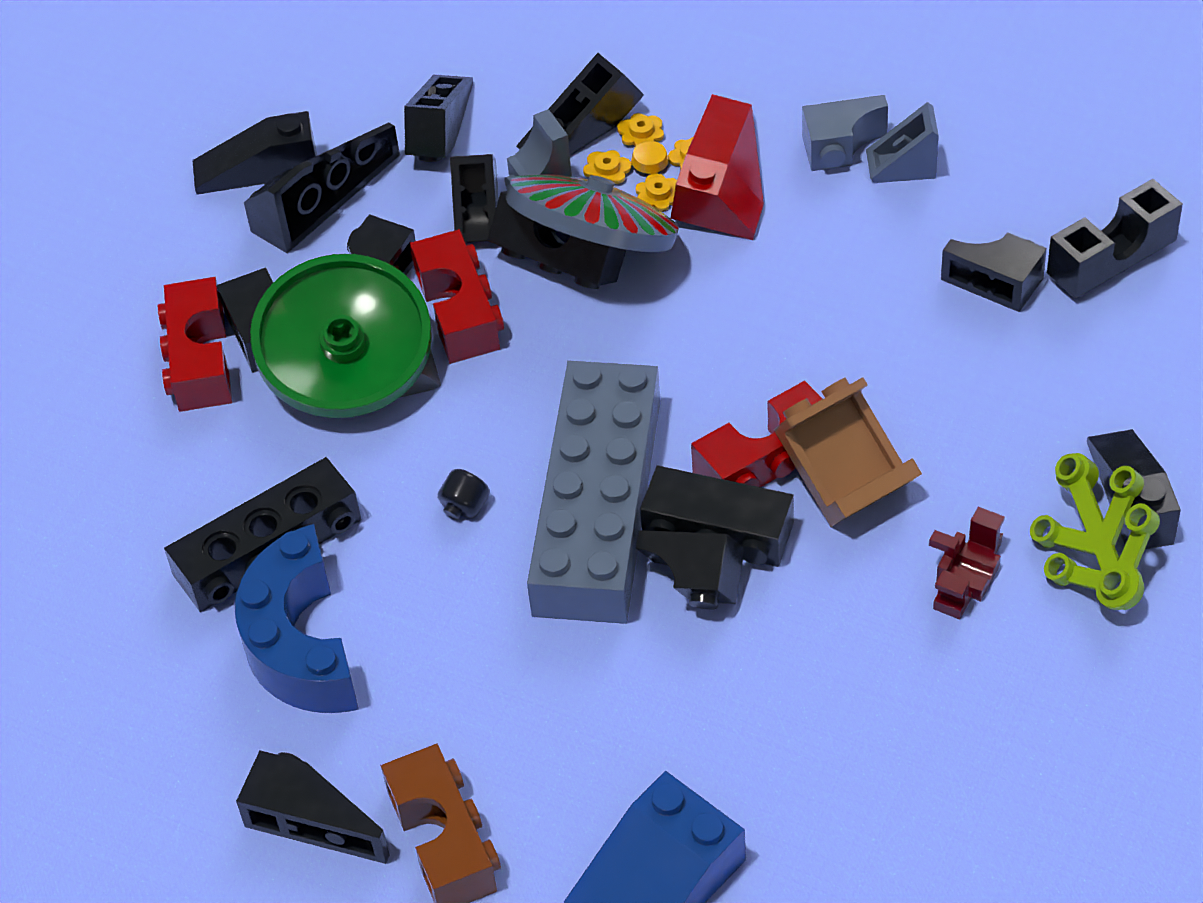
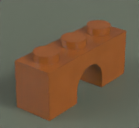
[380,743,501,903]

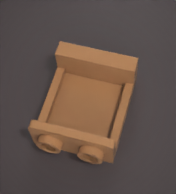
[774,377,922,527]

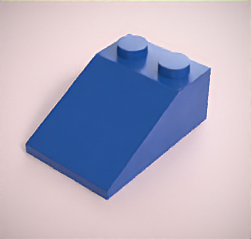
[564,770,746,903]

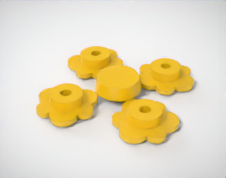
[583,113,693,212]

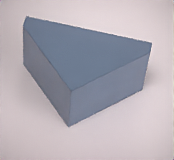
[866,102,939,183]

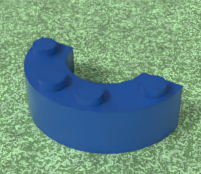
[235,524,359,713]

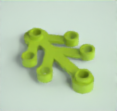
[1030,453,1160,610]

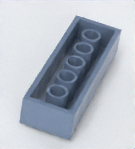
[527,360,660,624]

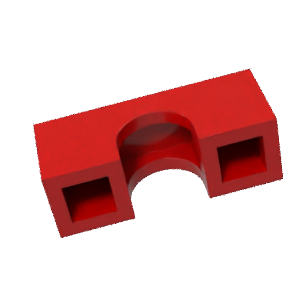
[410,229,504,364]
[157,276,232,412]
[691,380,823,487]

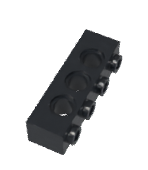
[164,457,362,612]

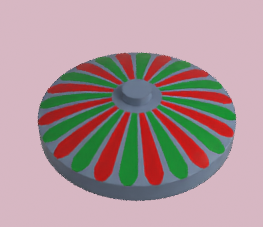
[506,175,679,252]

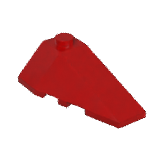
[670,94,764,240]

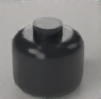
[437,469,490,520]

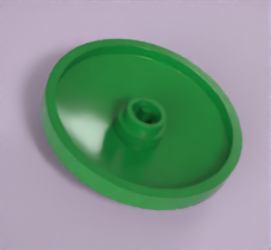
[250,254,432,418]

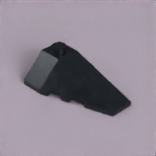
[244,122,400,253]

